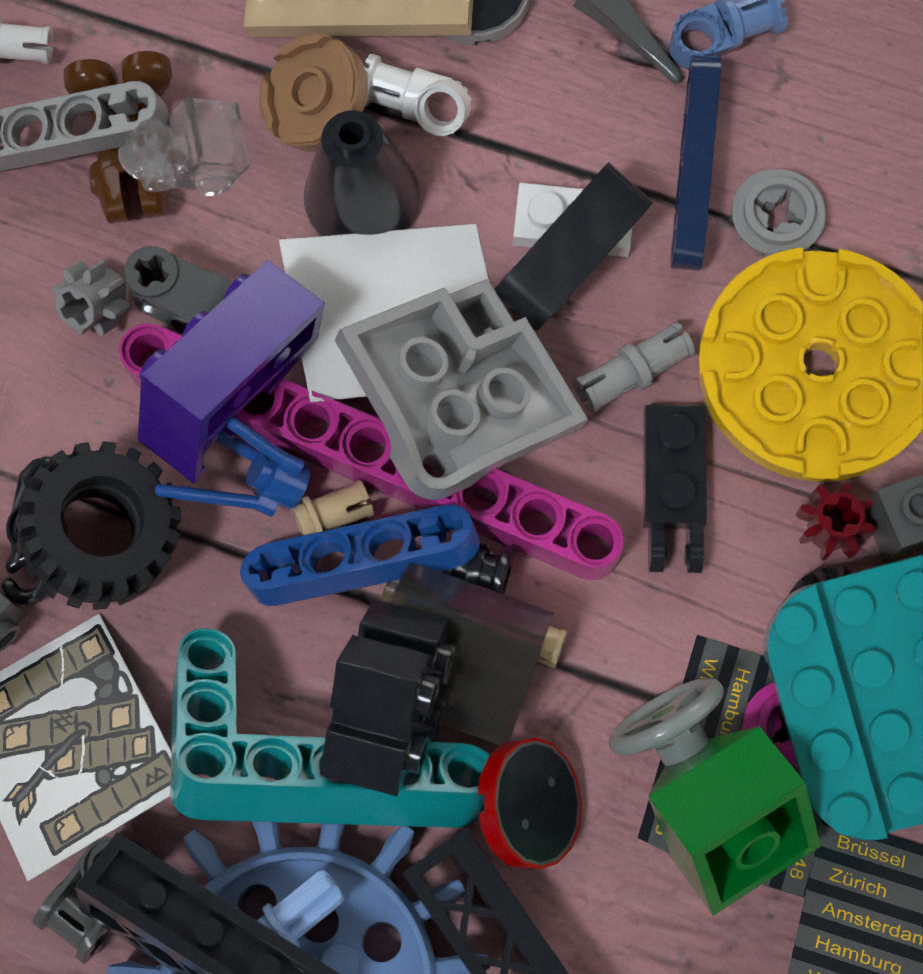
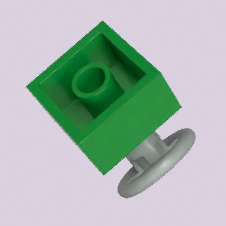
[609,678,821,916]

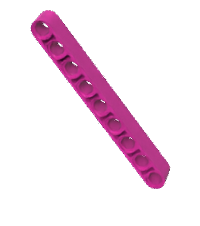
[119,323,624,581]

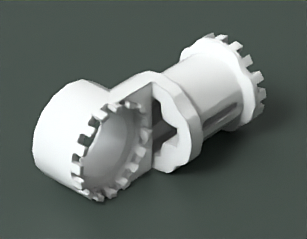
[364,54,472,136]

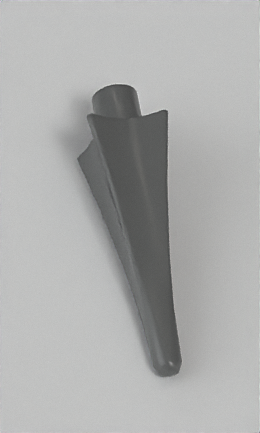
[573,0,683,84]

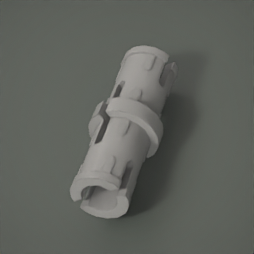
[573,322,695,413]

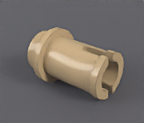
[292,480,374,536]

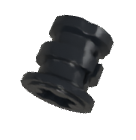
[439,540,514,608]

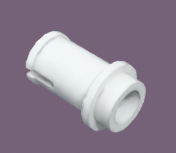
[0,18,54,64]

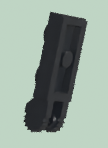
[643,405,707,573]

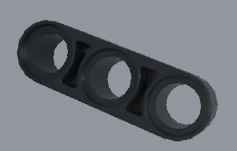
[494,162,653,332]

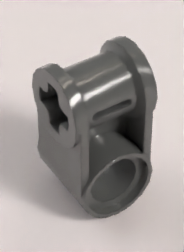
[124,246,232,335]
[32,837,149,964]

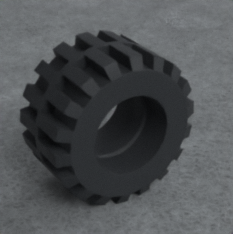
[15,441,182,610]

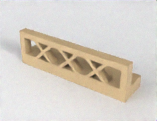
[243,0,473,38]

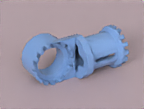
[669,0,788,69]

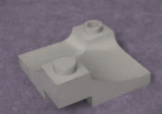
[334,279,588,500]

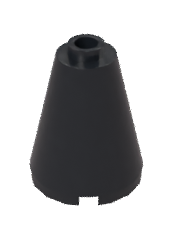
[304,110,420,236]

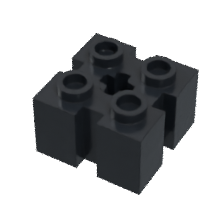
[320,599,455,797]

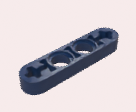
[670,55,721,271]

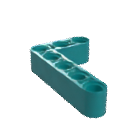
[170,628,490,828]

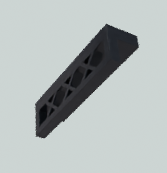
[402,827,569,974]
[76,832,340,974]

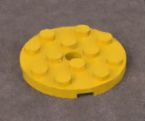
[698,247,923,482]

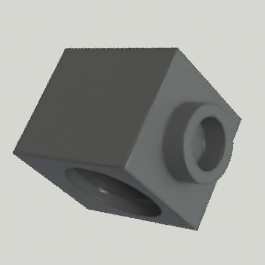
[865,474,923,564]

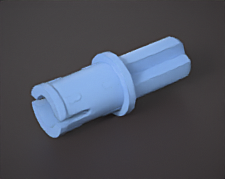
[257,870,345,947]

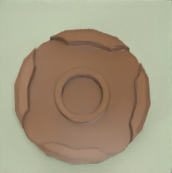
[259,33,368,152]

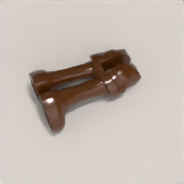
[63,51,174,224]

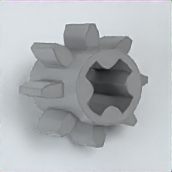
[52,260,131,336]

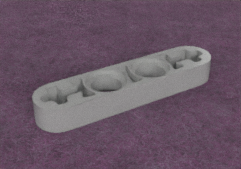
[0,81,169,171]

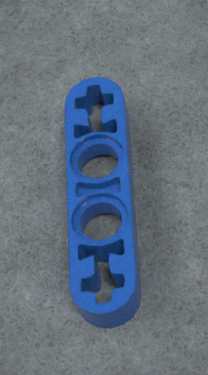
[240,505,480,606]

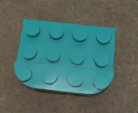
[763,554,923,840]

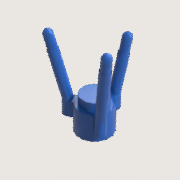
[154,418,310,517]

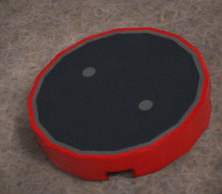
[478,737,582,870]

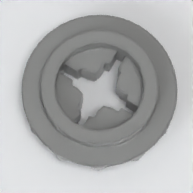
[730,169,826,257]

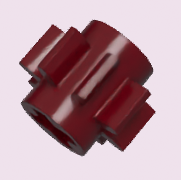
[795,482,876,561]

